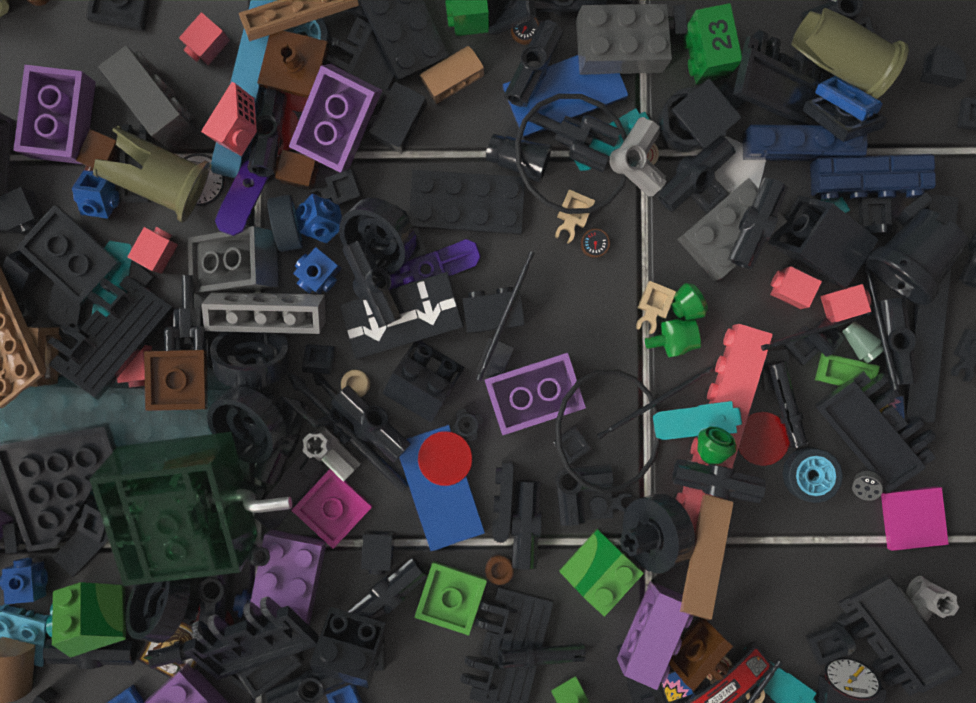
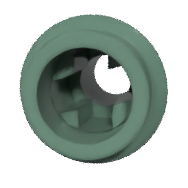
[842,321,884,363]

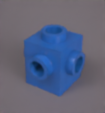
[72,170,119,219]
[295,194,342,244]
[293,247,342,294]
[0,558,48,604]

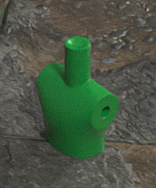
[645,319,701,357]

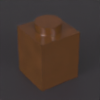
[76,129,119,171]
[275,150,321,190]

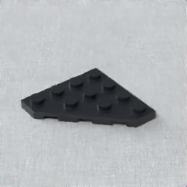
[0,422,117,552]

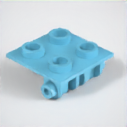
[0,604,50,667]

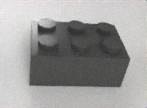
[576,4,672,75]
[98,45,196,149]
[677,178,787,281]

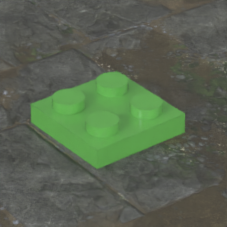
[414,561,487,635]

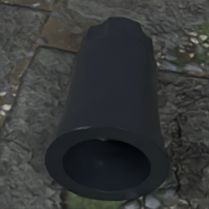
[486,134,552,183]

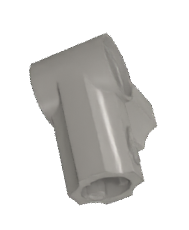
[610,117,667,196]
[302,426,362,482]
[906,576,959,622]

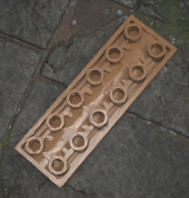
[0,267,46,408]

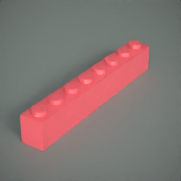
[676,324,773,533]

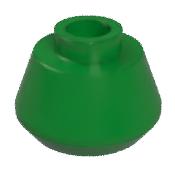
[671,283,708,320]
[697,426,737,465]

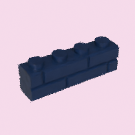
[743,125,867,161]
[810,154,936,201]

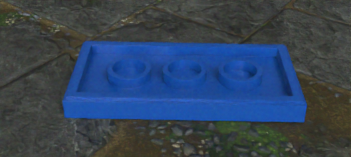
[503,55,628,139]
[399,425,485,551]

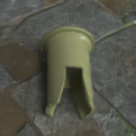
[791,8,909,99]
[93,126,211,223]

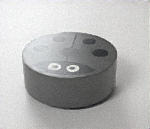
[852,471,884,501]

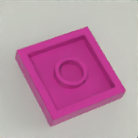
[291,469,373,549]
[881,486,949,551]

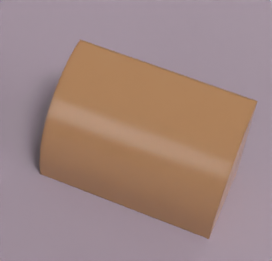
[419,46,484,104]
[0,636,35,703]

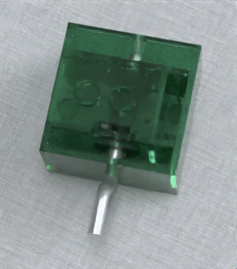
[89,432,292,586]

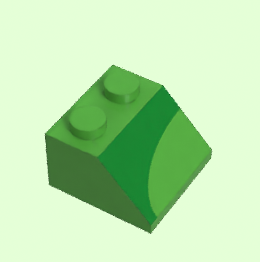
[559,529,644,617]
[52,582,126,658]

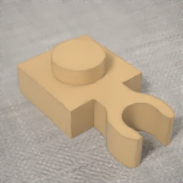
[555,190,595,244]
[636,281,676,334]

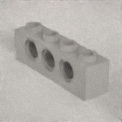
[202,292,326,334]

